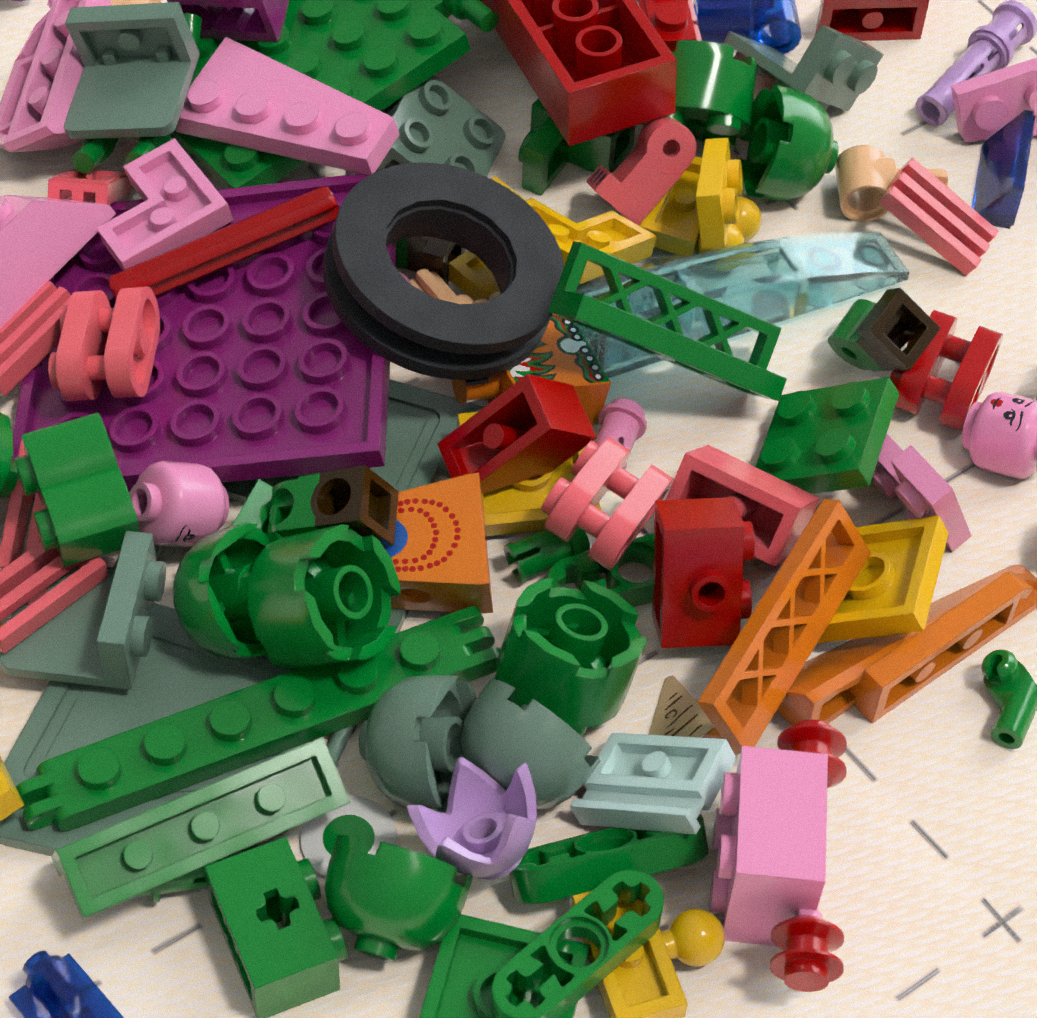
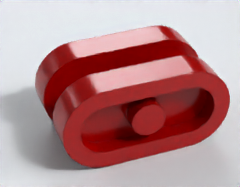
[889,310,1003,431]

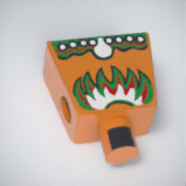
[452,315,611,426]

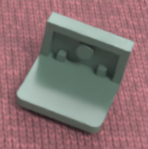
[64,2,200,139]
[724,25,884,111]
[347,75,506,177]
[0,531,166,690]

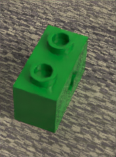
[204,837,348,1018]

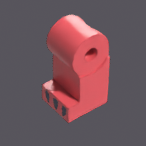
[586,116,697,225]

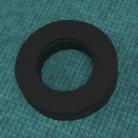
[322,162,564,380]

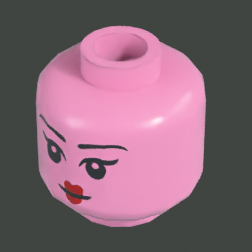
[962,392,1037,479]
[130,461,229,547]

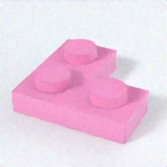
[96,138,234,270]
[872,434,972,552]

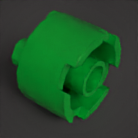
[641,40,757,150]
[238,524,401,670]
[494,578,647,736]

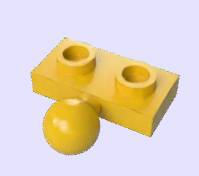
[696,138,744,267]
[640,156,762,259]
[571,890,725,1018]

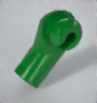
[981,649,1037,749]

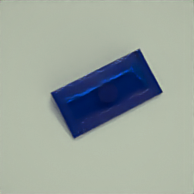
[971,110,1035,229]

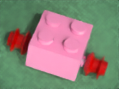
[709,719,847,992]

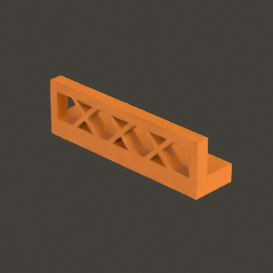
[697,499,871,755]

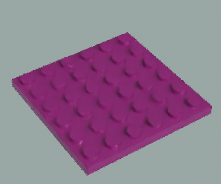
[8,173,396,501]

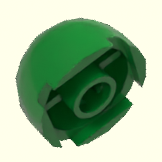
[736,85,839,201]
[173,523,283,660]
[324,835,473,962]

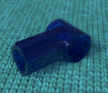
[693,0,802,54]

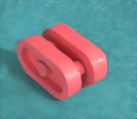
[48,287,160,401]
[541,437,674,571]

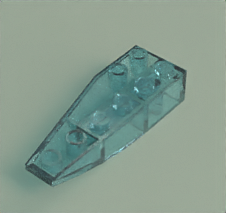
[576,233,909,378]

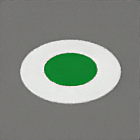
[300,795,397,877]

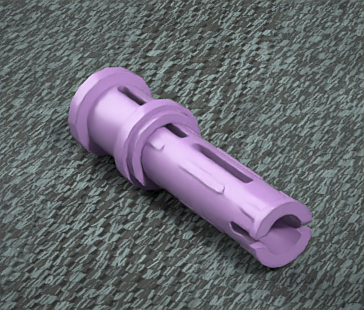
[916,0,1037,126]

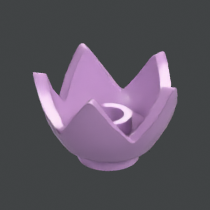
[407,757,537,879]

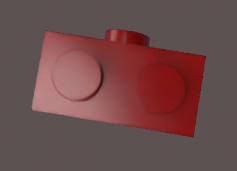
[652,497,755,648]

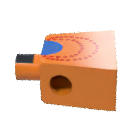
[384,473,493,614]

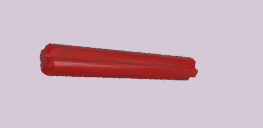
[109,186,339,300]

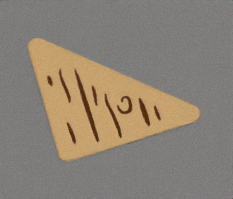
[649,675,714,738]

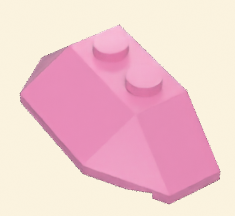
[0,0,111,152]
[0,195,116,329]

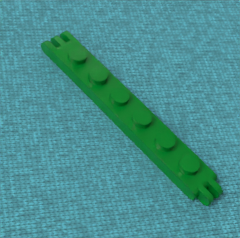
[16,606,500,831]

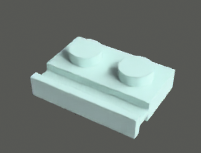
[569,733,737,835]

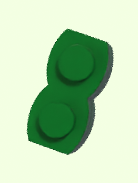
[14,413,140,567]

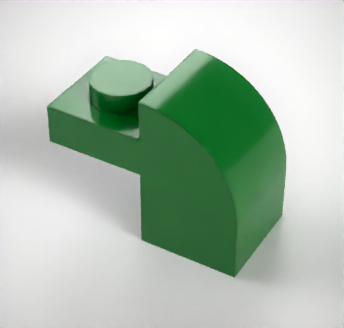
[518,98,636,196]

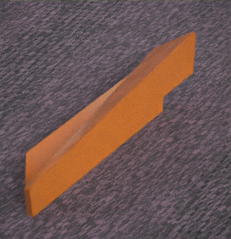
[777,564,1037,726]

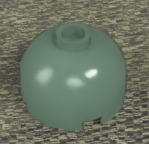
[359,675,477,813]
[459,679,601,810]

